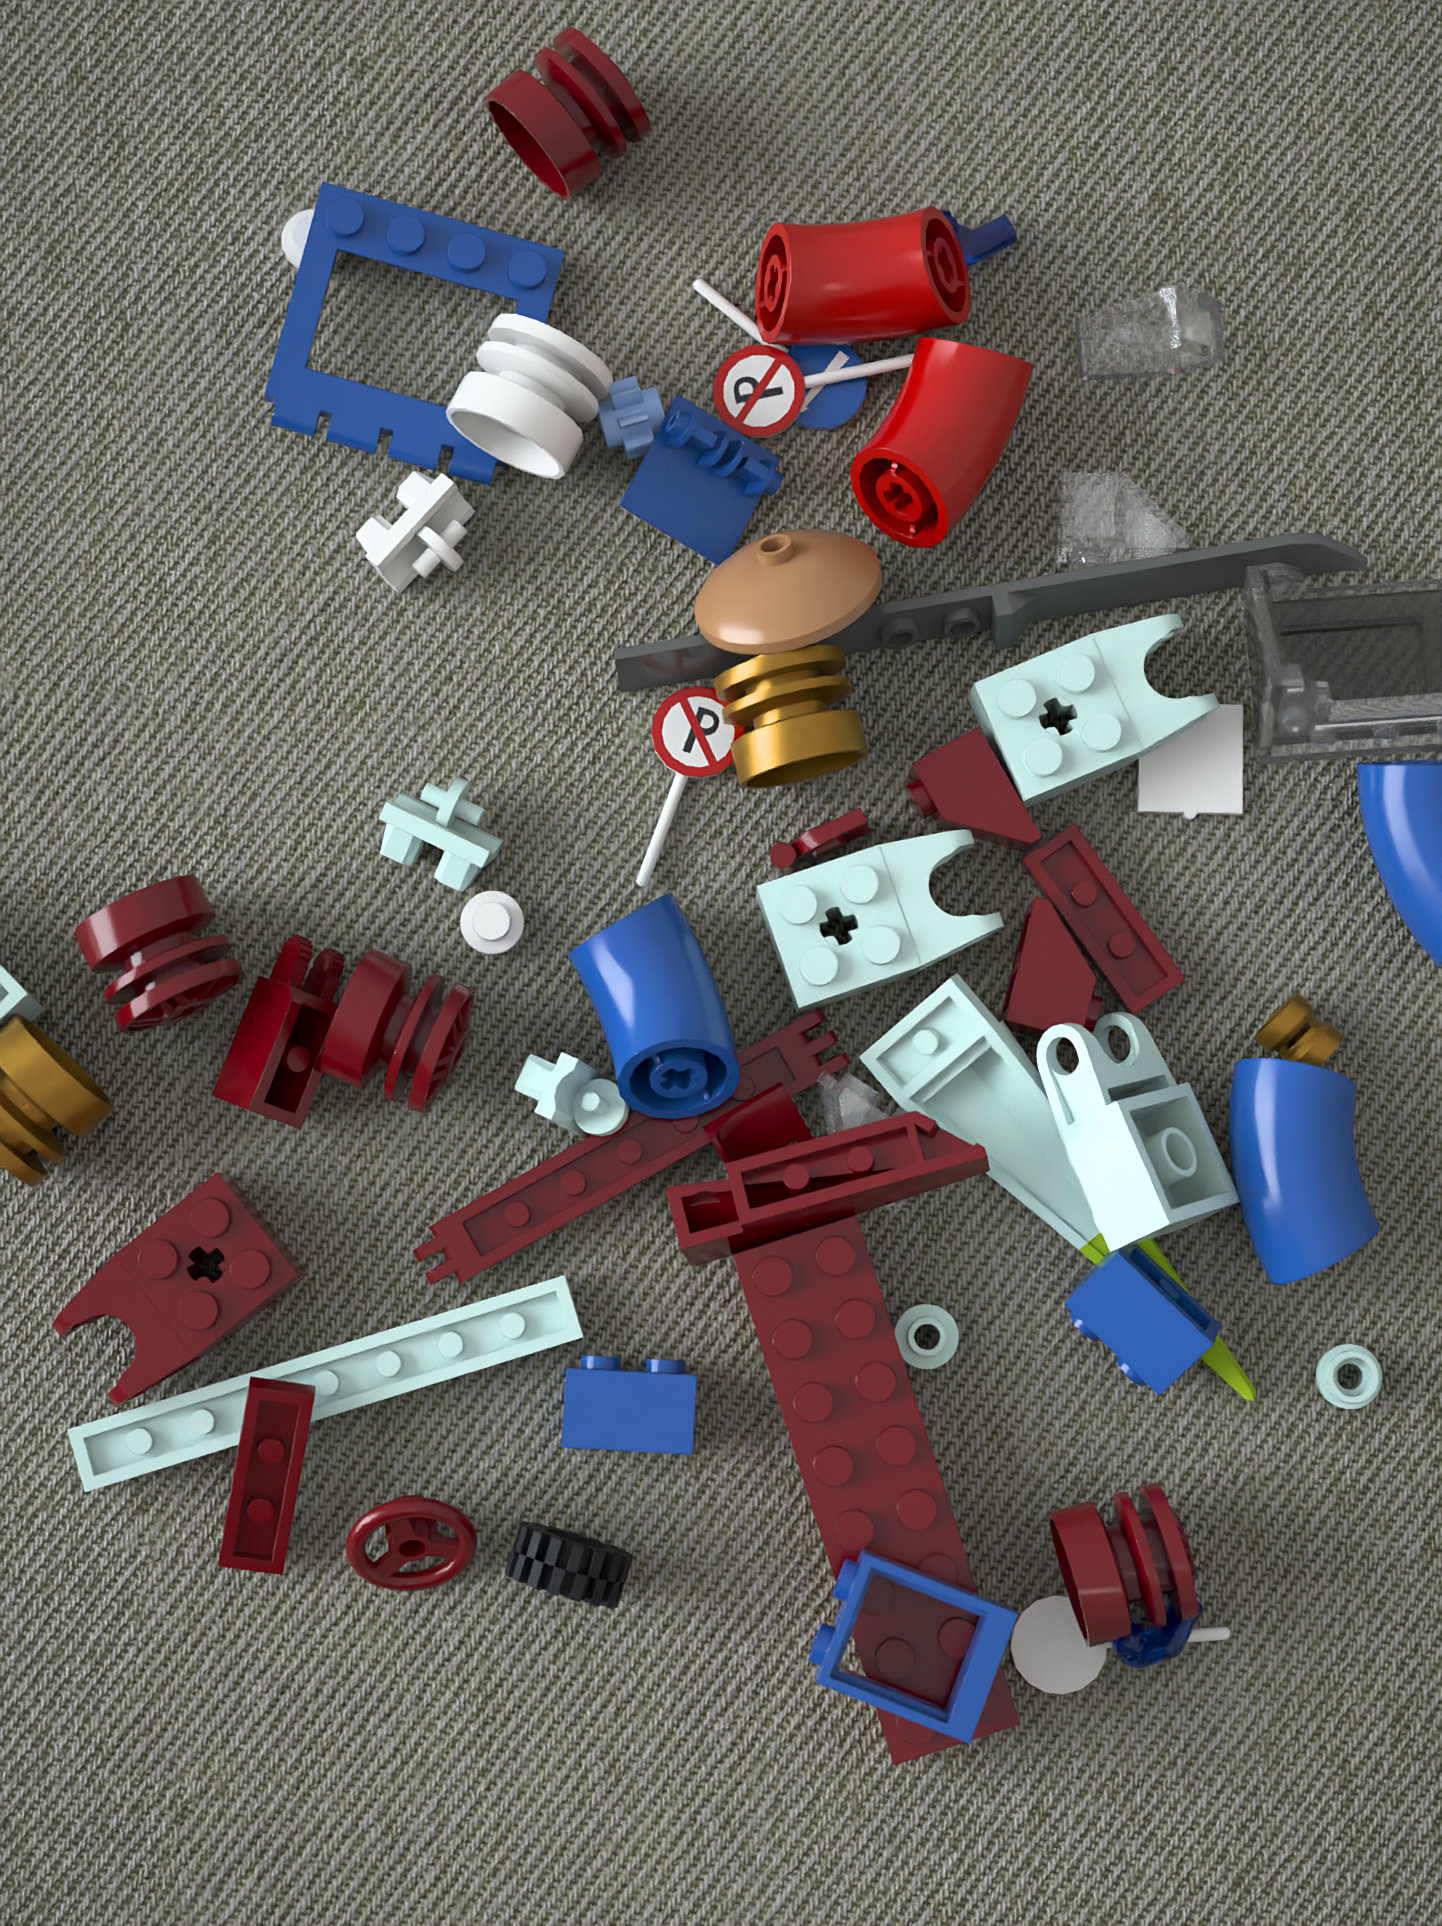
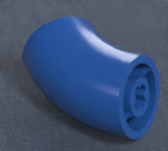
[1357,759,1442,968]
[567,892,741,1119]
[1229,1058,1380,1285]

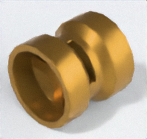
[1253,992,1345,1067]

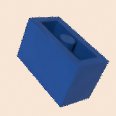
[1064,1244,1221,1396]
[562,1355,698,1455]

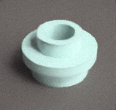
[894,1304,959,1369]
[1316,1344,1382,1409]

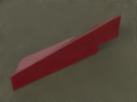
[666,1111,990,1267]

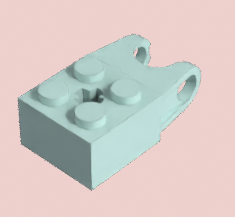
[968,614,1220,809]
[756,829,1005,1015]
[1036,1012,1240,1252]

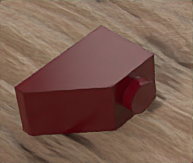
[905,727,1042,853]
[999,896,1101,1047]

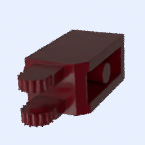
[212,934,345,1130]

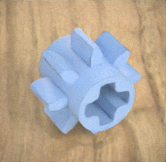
[597,376,665,460]

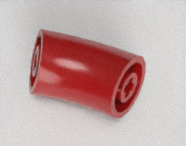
[755,206,971,346]
[850,337,1034,548]

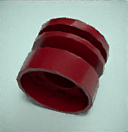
[484,26,651,201]
[74,875,245,1034]
[320,949,475,1114]
[1048,1482,1199,1647]

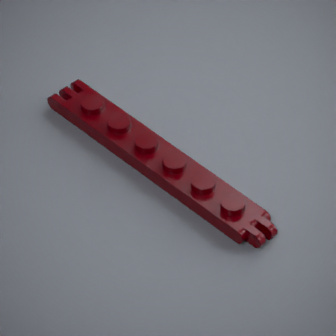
[413,1008,852,1285]

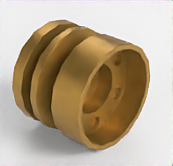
[714,645,869,789]
[0,1014,115,1187]

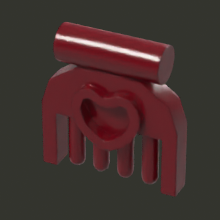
[770,807,871,875]

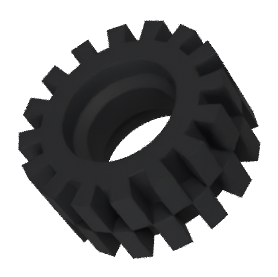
[505,1521,633,1608]

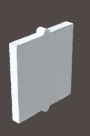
[1137,704,1243,821]

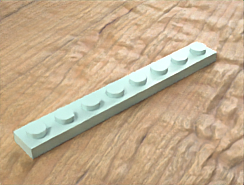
[67,1275,585,1492]

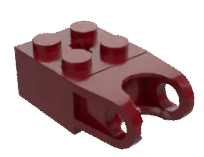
[52,1172,309,1407]

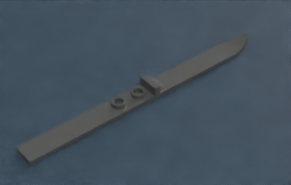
[613,533,1367,693]

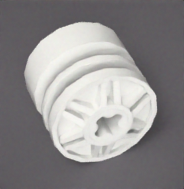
[446,314,614,479]

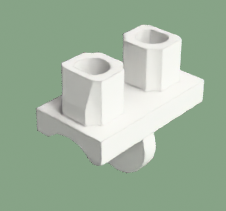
[356,471,475,594]

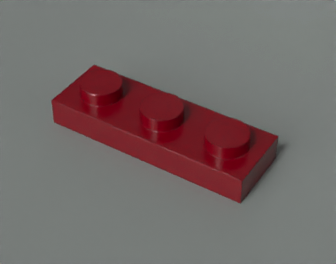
[1020,823,1186,1015]
[218,1376,316,1575]

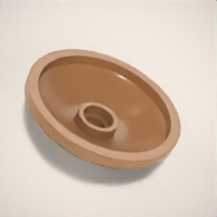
[694,529,883,655]

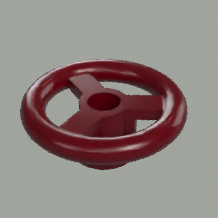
[346,1495,477,1591]

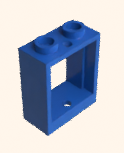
[808,1548,1018,1744]

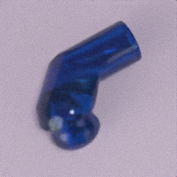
[941,210,1017,266]
[1111,1601,1203,1669]

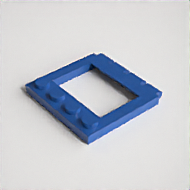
[265,181,565,486]

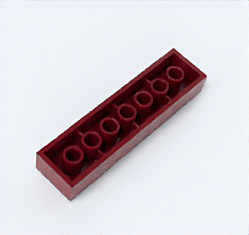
[732,1215,1020,1766]

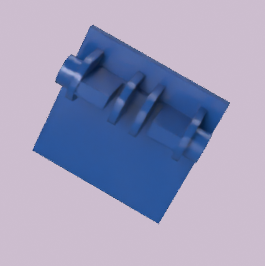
[619,395,783,566]

